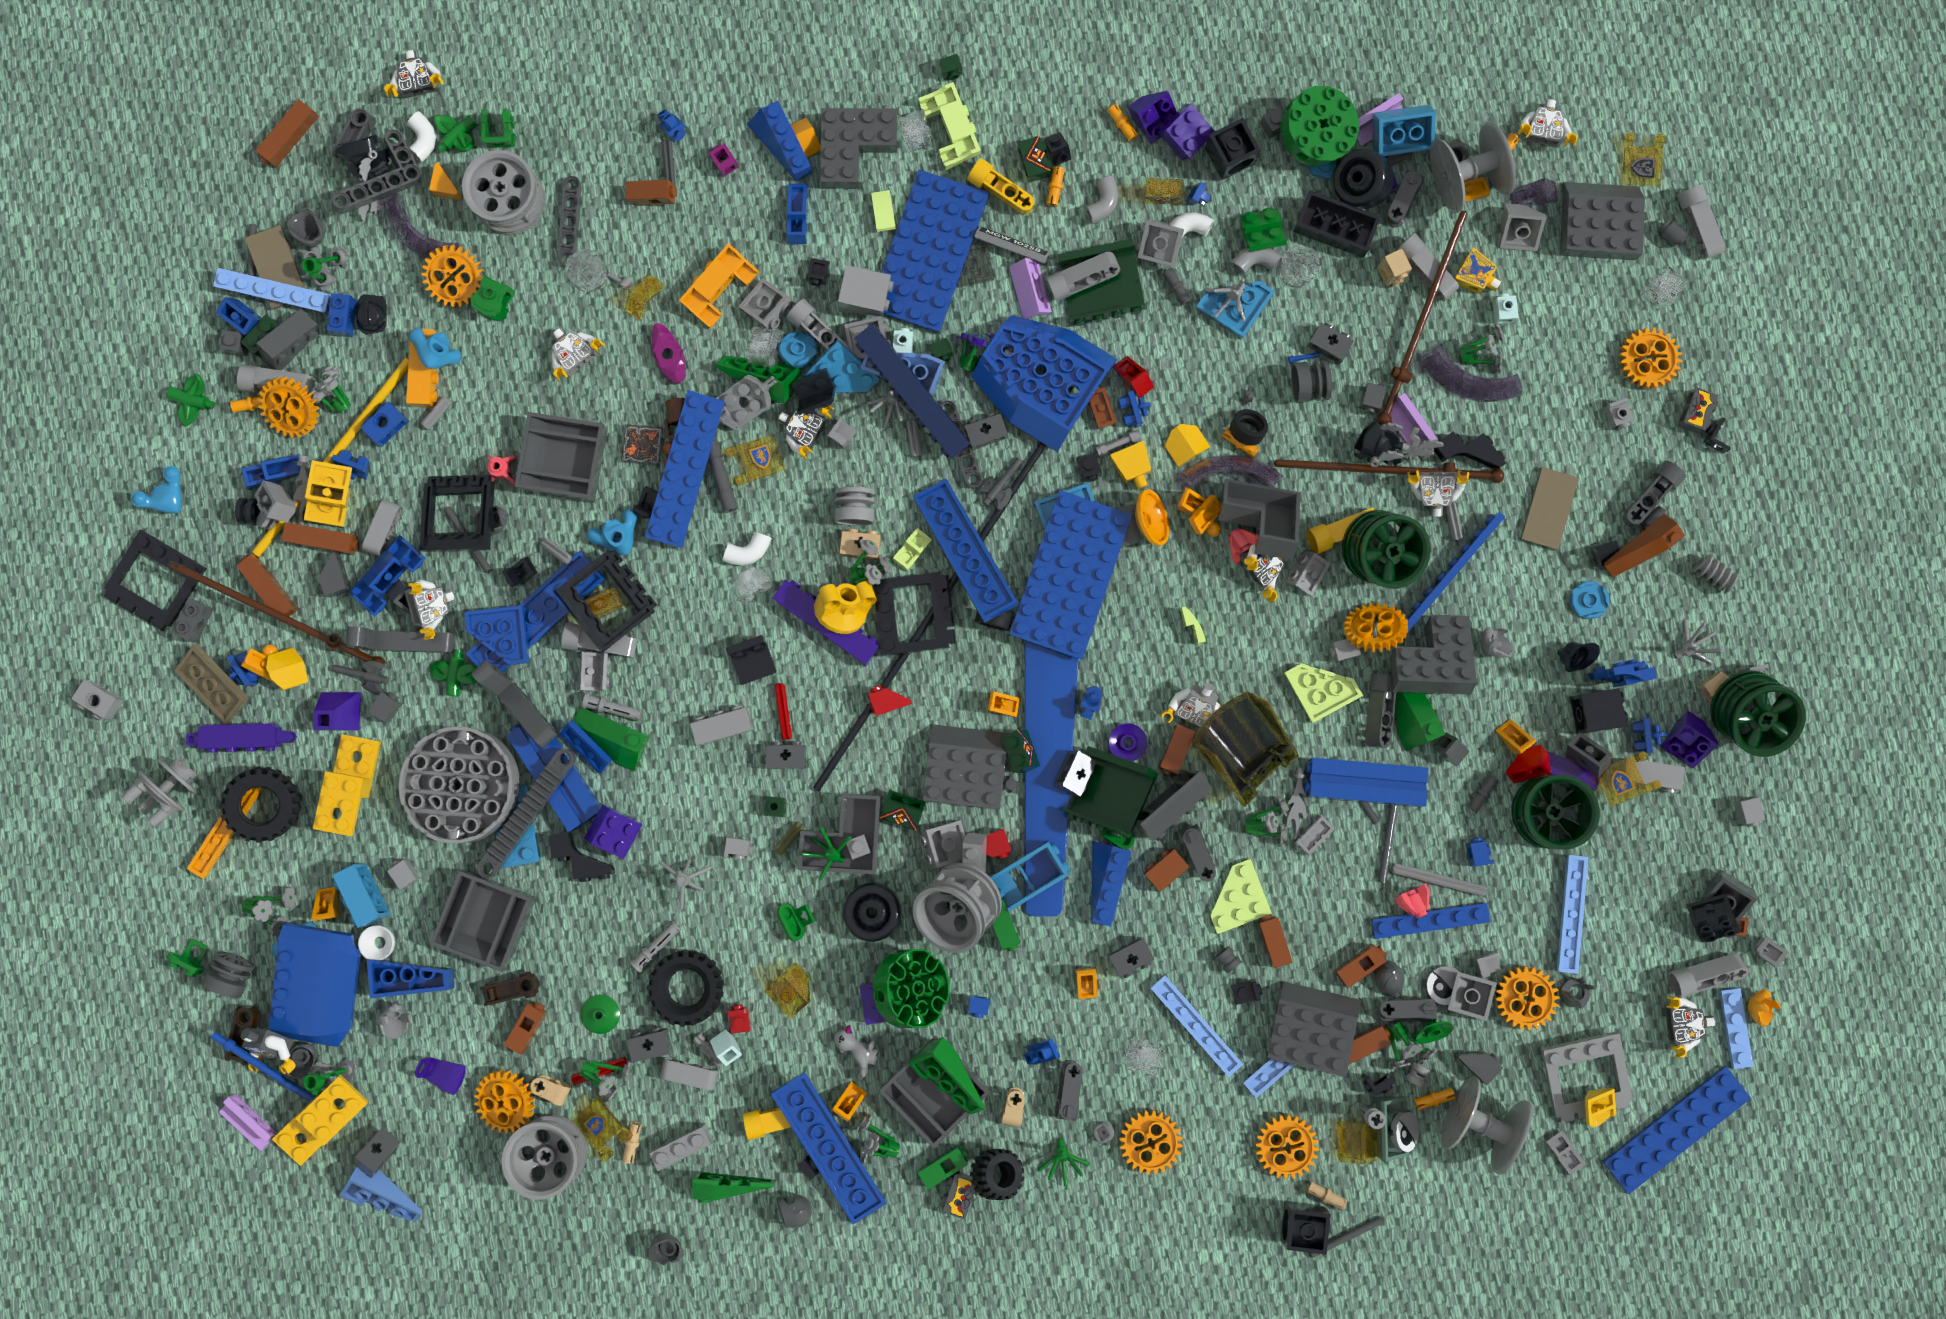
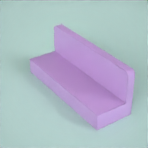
[1356,93,1403,146]
[1010,258,1052,319]
[1383,393,1438,444]
[219,1094,277,1151]

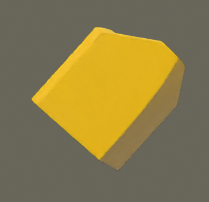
[1165,424,1210,467]
[266,648,308,691]
[1585,1088,1616,1128]

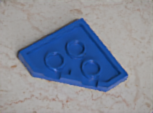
[465,605,529,665]

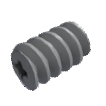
[1692,554,1739,594]

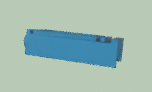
[990,841,1071,912]

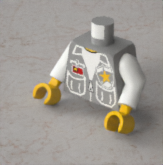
[1517,99,1578,147]
[551,328,605,382]
[1407,470,1469,516]
[404,580,454,640]
[1161,683,1222,743]

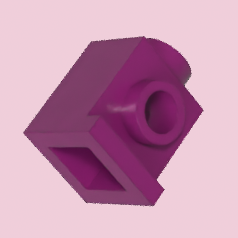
[709,143,739,177]

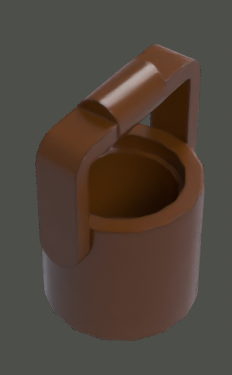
[664,398,685,440]

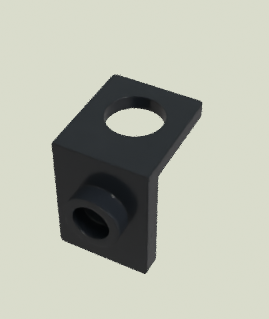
[1704,417,1731,454]
[1591,540,1620,571]

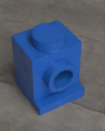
[1466,837,1494,867]

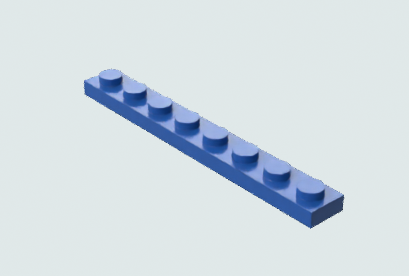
[1405,512,1505,632]

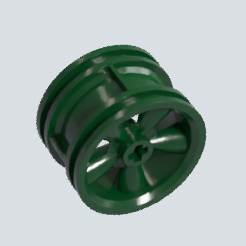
[1342,510,1431,589]
[1710,670,1806,757]
[1511,774,1600,850]

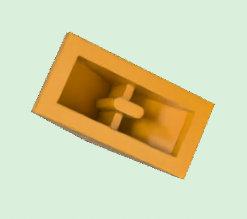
[791,118,821,158]
[429,162,463,200]
[1176,488,1206,515]
[988,691,1020,717]
[1495,719,1536,754]
[311,887,341,921]
[1075,967,1098,999]
[832,1081,867,1122]

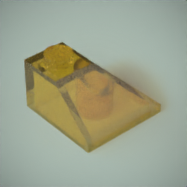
[765,962,810,1020]

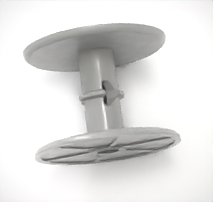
[1430,121,1516,213]
[1440,1076,1532,1175]

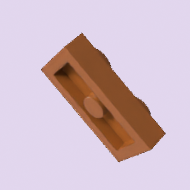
[1089,387,1117,430]

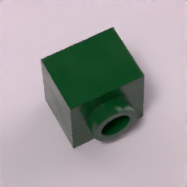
[939,54,962,80]
[930,338,953,362]
[764,796,787,817]

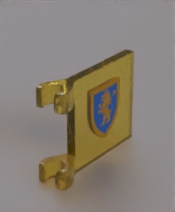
[725,434,786,486]
[1597,751,1662,807]
[573,1097,633,1162]

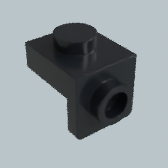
[1043,132,1071,166]
[806,258,830,286]
[633,486,658,518]
[502,557,538,587]
[1362,1073,1396,1095]

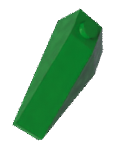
[716,356,801,404]
[1391,674,1446,751]
[574,707,650,771]
[908,1037,985,1115]
[692,1171,776,1203]

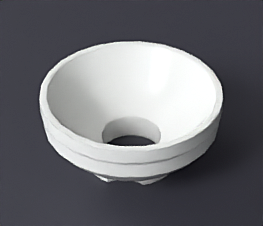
[358,925,395,961]

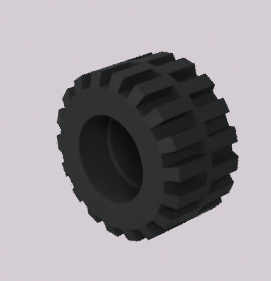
[970,1149,1024,1200]

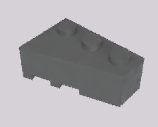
[256,309,319,371]

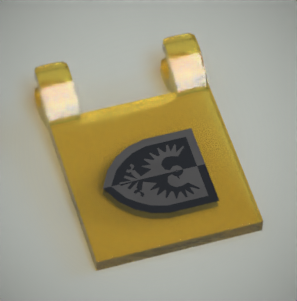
[1623,132,1665,186]

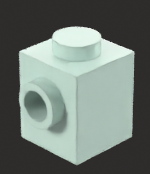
[1492,294,1519,324]
[893,328,914,353]
[710,1029,742,1066]

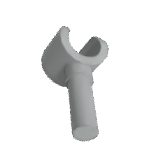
[607,273,634,290]

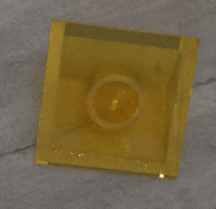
[1337,1120,1378,1164]

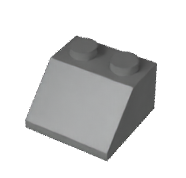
[1448,972,1497,1021]

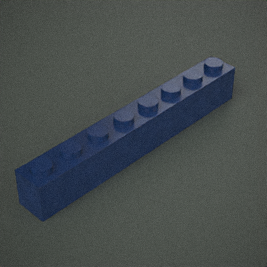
[854,324,971,459]

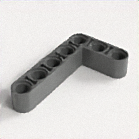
[331,129,421,214]
[346,627,454,653]
[471,660,558,748]

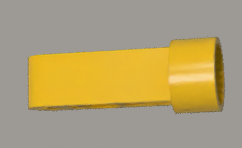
[967,158,1034,215]
[1306,508,1374,554]
[743,1108,791,1141]

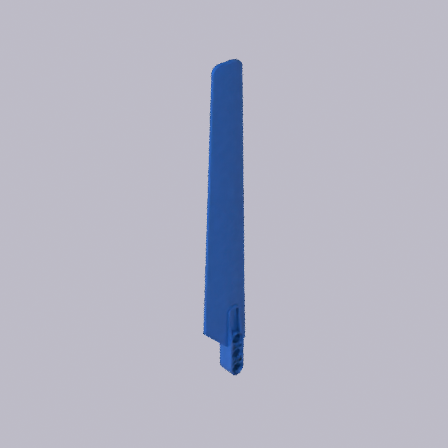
[1025,554,1079,917]

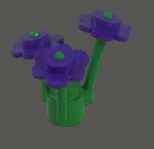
[956,332,995,372]

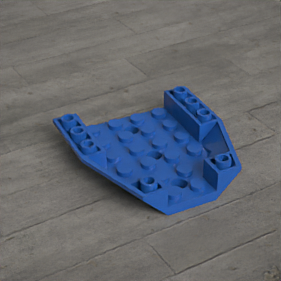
[971,315,1117,453]

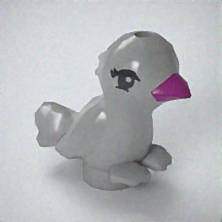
[834,1025,878,1080]

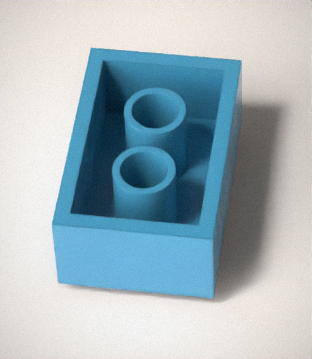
[1373,105,1436,156]
[332,863,391,928]

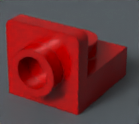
[727,1004,751,1034]

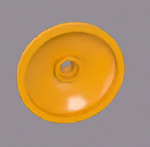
[1135,489,1169,546]

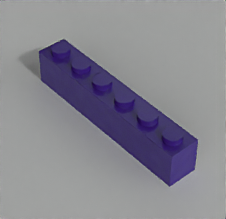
[772,580,880,666]

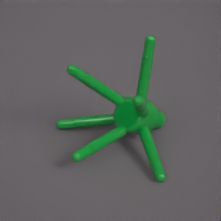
[801,827,851,880]
[1037,1139,1090,1187]

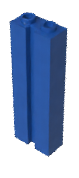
[506,724,601,832]
[1304,758,1428,807]

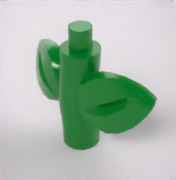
[434,115,478,153]
[167,374,215,426]
[430,649,477,696]

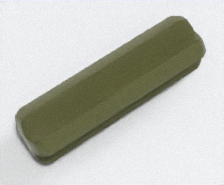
[774,822,805,855]

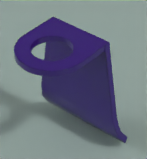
[415,1057,466,1095]

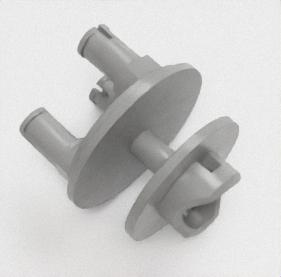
[121,758,197,828]

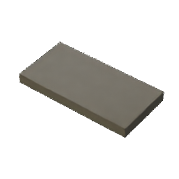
[245,225,306,310]
[1520,467,1579,551]
[174,644,249,725]

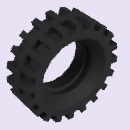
[219,767,301,843]
[647,950,724,1027]

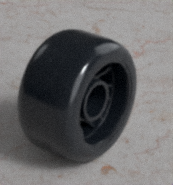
[1333,149,1394,209]
[843,882,902,942]

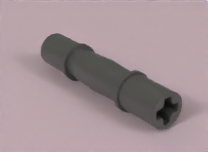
[708,436,738,513]

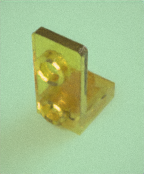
[625,275,664,320]

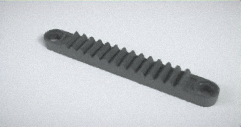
[477,749,576,879]

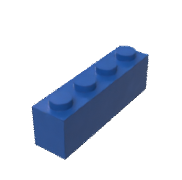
[747,101,813,182]
[1091,841,1131,927]
[367,959,455,998]

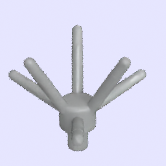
[1205,278,1246,322]
[866,387,915,428]
[1675,619,1723,664]
[660,859,712,910]

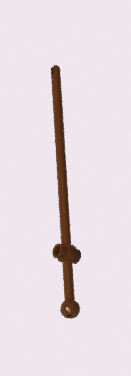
[1377,211,1467,425]
[1274,459,1504,483]
[167,561,386,671]

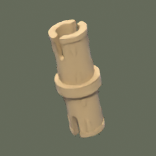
[621,1121,642,1164]
[1306,1181,1347,1211]

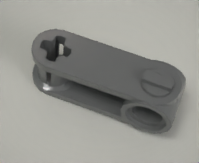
[332,108,376,161]
[1387,170,1425,227]
[1179,824,1216,882]
[1376,999,1437,1022]
[1055,1060,1083,1121]

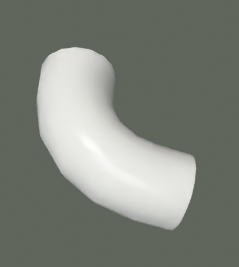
[407,111,436,163]
[1169,212,1214,237]
[723,532,772,566]

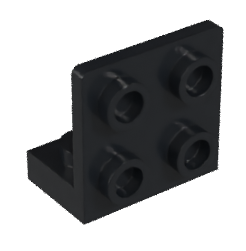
[791,368,836,415]
[726,635,777,685]
[1687,894,1741,943]

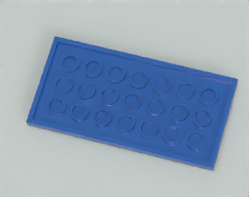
[881,169,990,333]
[1009,490,1132,660]

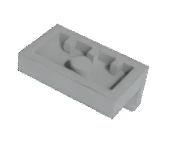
[1286,551,1330,597]

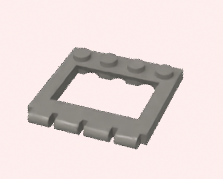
[1541,1031,1633,1123]

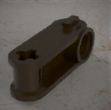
[479,971,540,1006]
[224,1005,262,1065]

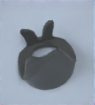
[1559,976,1596,1009]

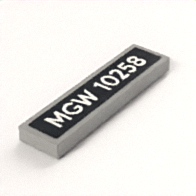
[974,226,1050,263]

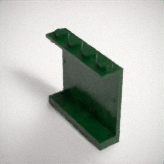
[1058,239,1145,326]
[1060,746,1158,838]

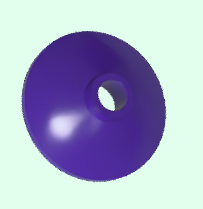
[1109,723,1147,761]

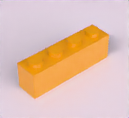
[406,329,439,408]

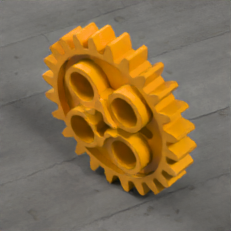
[421,244,484,307]
[1618,327,1682,390]
[257,376,320,438]
[1344,602,1408,653]
[1494,966,1560,1030]
[474,1069,535,1134]
[1119,1109,1183,1175]
[1255,1113,1319,1180]

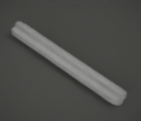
[1391,863,1487,897]

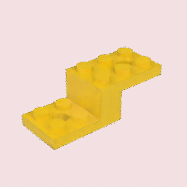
[313,734,381,836]
[272,1074,369,1166]

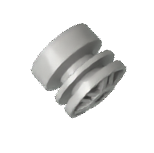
[834,486,875,526]

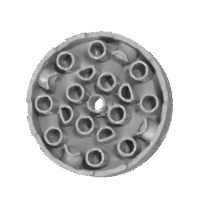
[399,727,520,843]

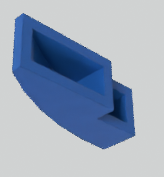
[787,184,808,244]
[241,454,301,490]

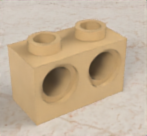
[1377,249,1412,287]

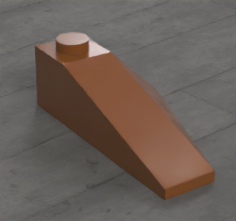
[1603,514,1685,577]

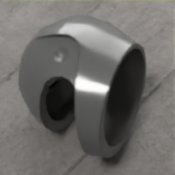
[776,1194,812,1228]

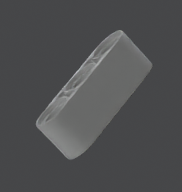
[362,500,403,557]
[659,1057,719,1090]

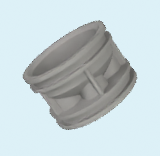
[462,150,545,235]
[913,863,1002,953]
[502,1115,588,1200]

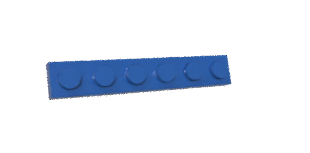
[1371,903,1490,939]

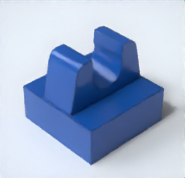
[1185,182,1211,205]

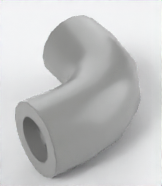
[1085,176,1119,224]
[1230,247,1283,275]

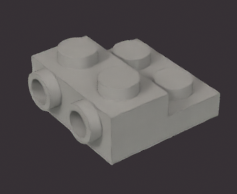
[1136,219,1184,267]
[739,278,794,332]
[844,316,893,360]
[920,820,966,869]

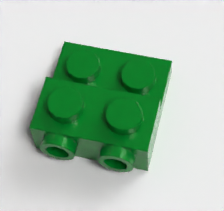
[1240,208,1287,252]

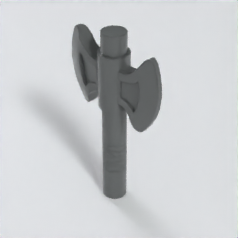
[975,457,1023,510]
[333,660,389,695]

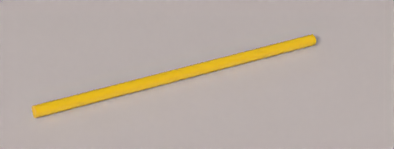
[252,357,409,557]

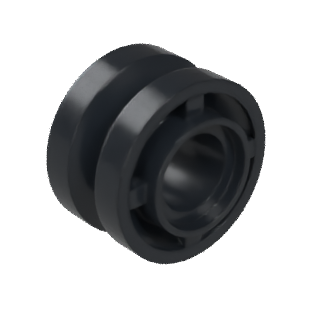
[235,498,260,525]

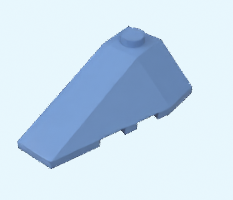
[860,352,945,396]
[339,1167,423,1222]

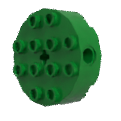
[1280,86,1359,167]
[872,949,950,1028]

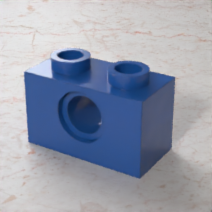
[327,293,357,337]
[216,297,262,335]
[361,401,409,447]

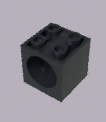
[1205,118,1261,180]
[1570,688,1628,734]
[1280,1201,1331,1255]

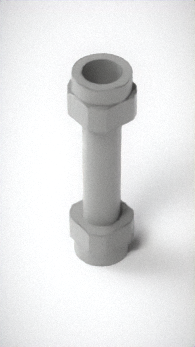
[1095,430,1141,458]

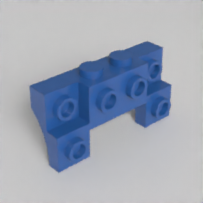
[349,535,425,617]
[1588,659,1657,688]

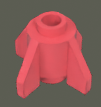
[487,455,517,485]
[1228,528,1256,565]
[1394,884,1430,918]

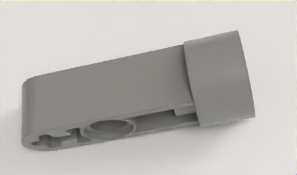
[1676,184,1725,260]
[1395,233,1459,301]
[1046,252,1120,302]
[786,299,848,351]
[237,364,316,393]
[561,622,638,658]
[1668,953,1749,998]

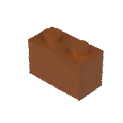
[1144,849,1189,892]

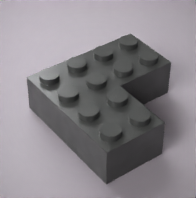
[820,108,898,189]
[1218,479,1301,560]
[1390,614,1477,695]
[798,794,881,874]

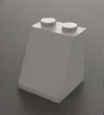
[838,265,894,316]

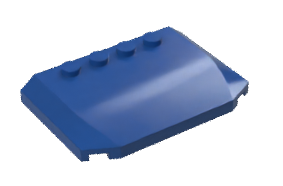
[269,922,361,1047]

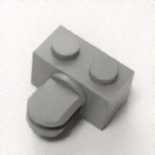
[254,480,296,530]

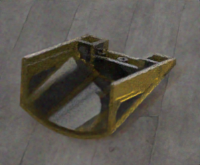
[1192,691,1299,807]

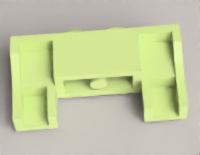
[918,82,981,170]

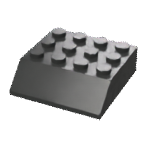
[1560,182,1645,260]
[514,412,608,502]
[923,724,1008,809]
[1135,770,1212,841]
[430,870,537,972]
[1267,981,1361,1078]
[879,1035,990,1149]

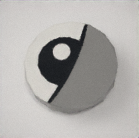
[1426,966,1459,1005]
[1391,1112,1419,1152]

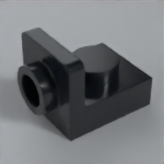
[1077,453,1102,482]
[1231,980,1262,1005]
[798,1155,820,1180]

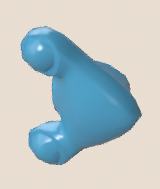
[409,328,461,369]
[131,466,182,514]
[587,509,638,555]

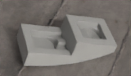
[1546,1130,1586,1175]

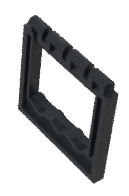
[419,474,495,552]
[104,530,207,631]
[553,550,657,653]
[873,572,956,657]

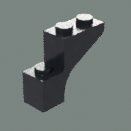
[1433,431,1506,469]
[549,833,615,882]

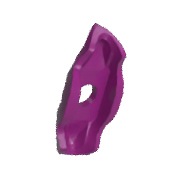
[651,323,686,385]

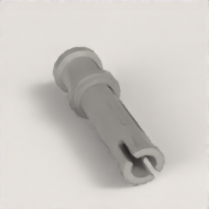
[582,692,642,722]
[629,921,681,974]
[1359,1104,1386,1129]

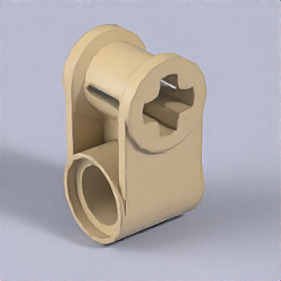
[530,1075,571,1106]
[1001,1087,1025,1127]

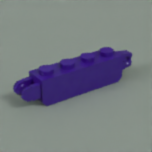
[186,723,297,753]

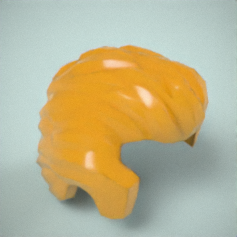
[1747,989,1781,1027]

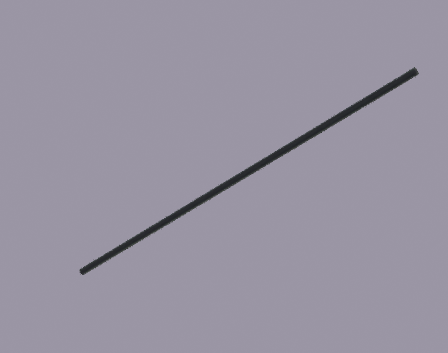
[813,442,1046,791]

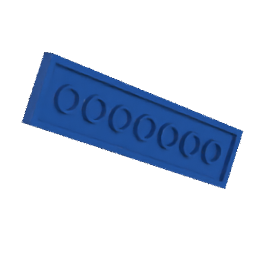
[645,390,725,548]
[913,479,1018,623]
[466,551,606,672]
[1602,1066,1751,1194]
[771,1071,887,1225]

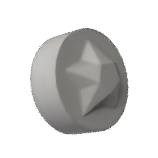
[1094,1122,1114,1143]

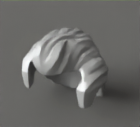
[1481,627,1512,658]
[378,1002,411,1039]

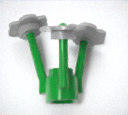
[1460,323,1505,373]
[242,887,296,936]
[1388,1022,1438,1070]
[304,1058,357,1103]
[579,1060,632,1105]

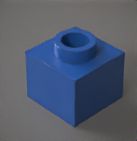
[968,995,990,1018]

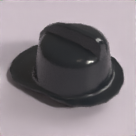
[356,294,387,335]
[1557,642,1600,672]

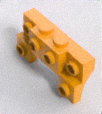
[679,243,759,329]

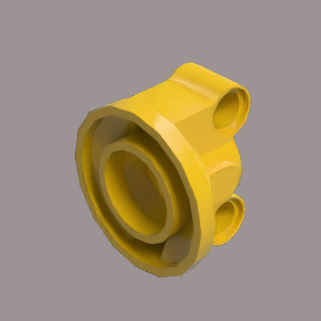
[814,581,877,634]

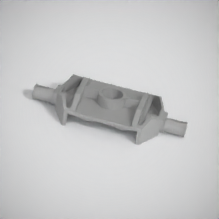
[716,375,777,431]

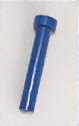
[1288,352,1319,364]

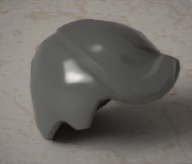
[474,505,509,535]
[1374,960,1405,998]
[282,1044,318,1079]
[648,1233,684,1265]

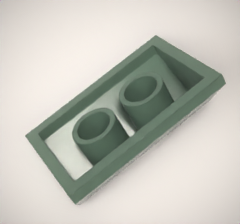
[1375,1097,1408,1162]

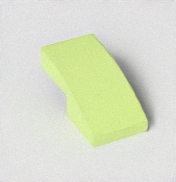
[871,190,896,232]
[892,528,932,571]
[1180,607,1206,645]

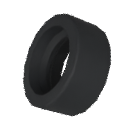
[1229,409,1268,446]
[975,611,1013,631]

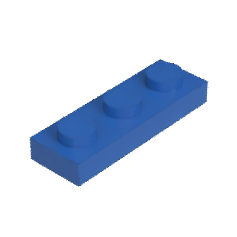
[560,720,613,774]

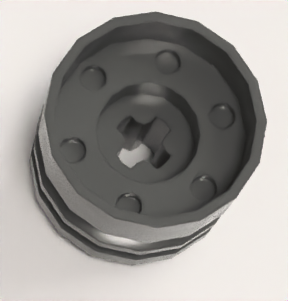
[1291,359,1332,403]
[201,951,255,998]

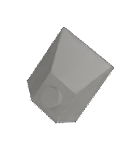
[1499,204,1547,251]

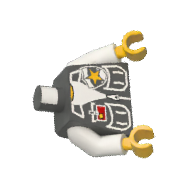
[384,50,444,99]
[778,406,834,460]
[1240,544,1285,602]
[1665,996,1715,1058]
[241,1028,296,1074]

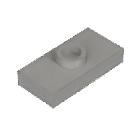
[1294,815,1336,856]

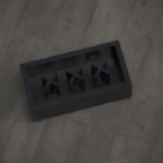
[1293,190,1381,258]

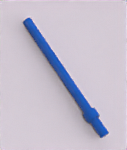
[210,1031,315,1102]

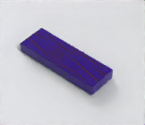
[1547,752,1602,791]

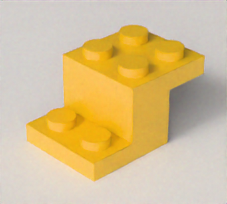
[304,460,352,528]

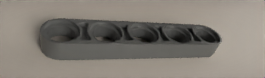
[558,176,582,268]
[940,400,982,489]

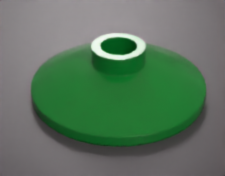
[581,995,620,1034]
[1415,1020,1454,1043]

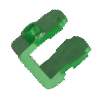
[479,108,516,148]
[470,276,515,321]

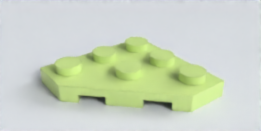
[1284,663,1363,724]
[1210,859,1272,934]

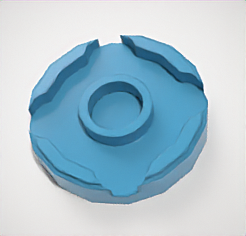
[779,331,817,368]
[1570,581,1610,619]

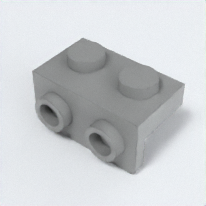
[578,652,610,692]

